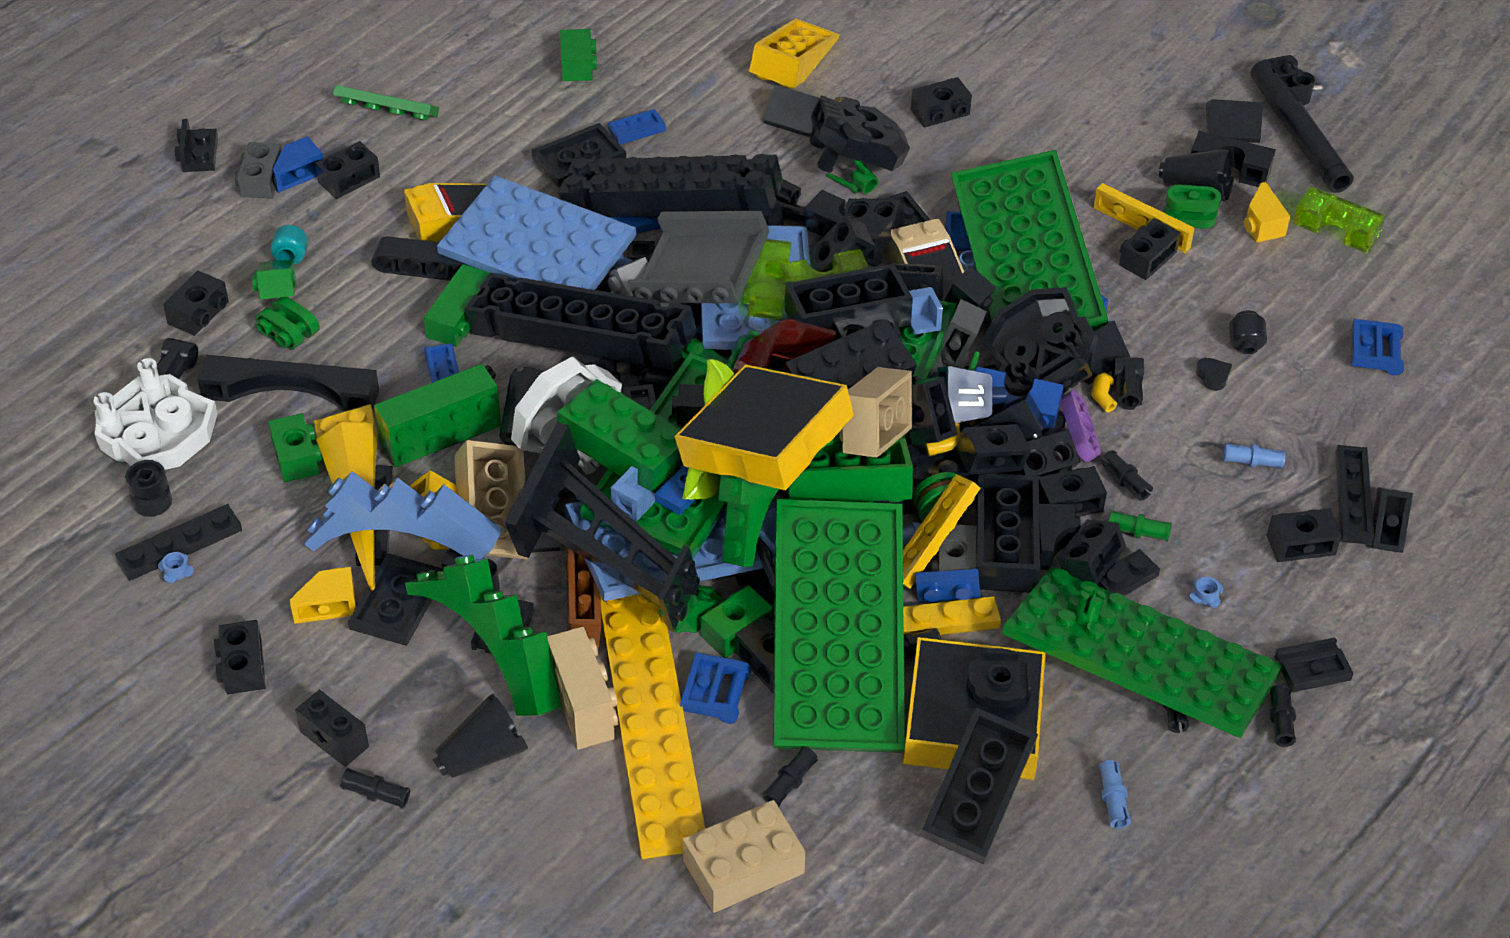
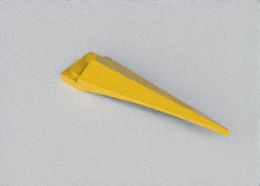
[314,404,378,591]

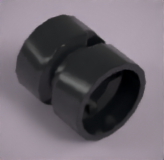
[125,460,172,517]

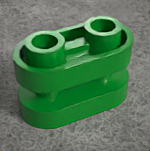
[1163,185,1221,229]
[255,297,320,350]

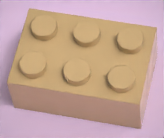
[839,367,912,457]
[547,627,618,750]
[683,800,806,913]

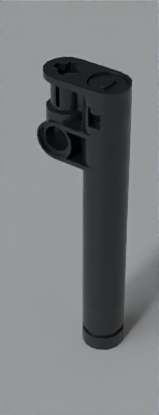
[1250,55,1354,193]

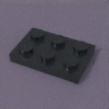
[532,123,626,187]
[348,553,443,646]

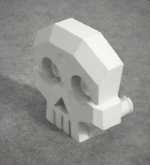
[511,356,622,474]
[93,358,218,470]

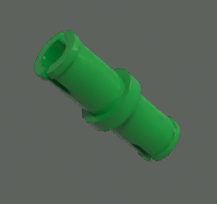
[1109,511,1172,542]

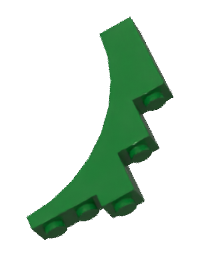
[719,432,841,567]
[405,554,562,716]

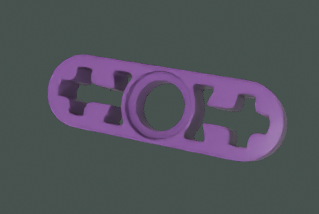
[1061,390,1101,462]

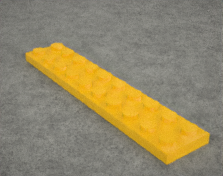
[600,594,705,859]

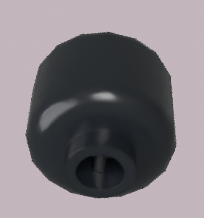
[1229,310,1267,354]

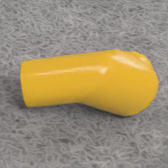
[1091,373,1117,413]
[925,422,962,456]

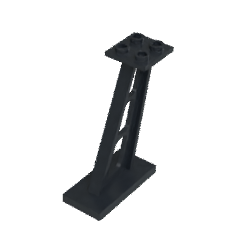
[504,422,700,632]

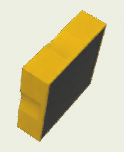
[675,364,854,491]
[903,637,1046,780]

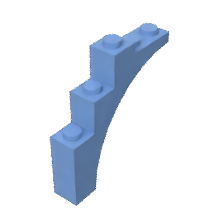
[304,471,502,559]

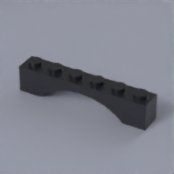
[197,355,379,412]

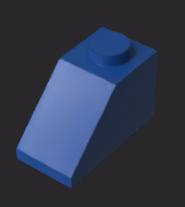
[272,136,323,193]

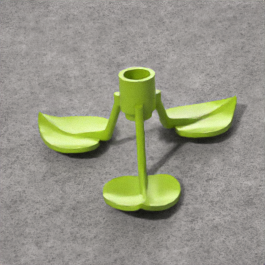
[682,359,735,500]

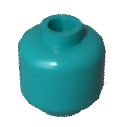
[270,225,309,265]

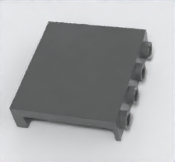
[627,211,770,304]

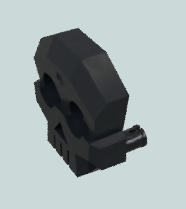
[809,95,910,173]
[981,287,1100,394]

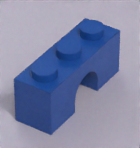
[976,366,1063,428]

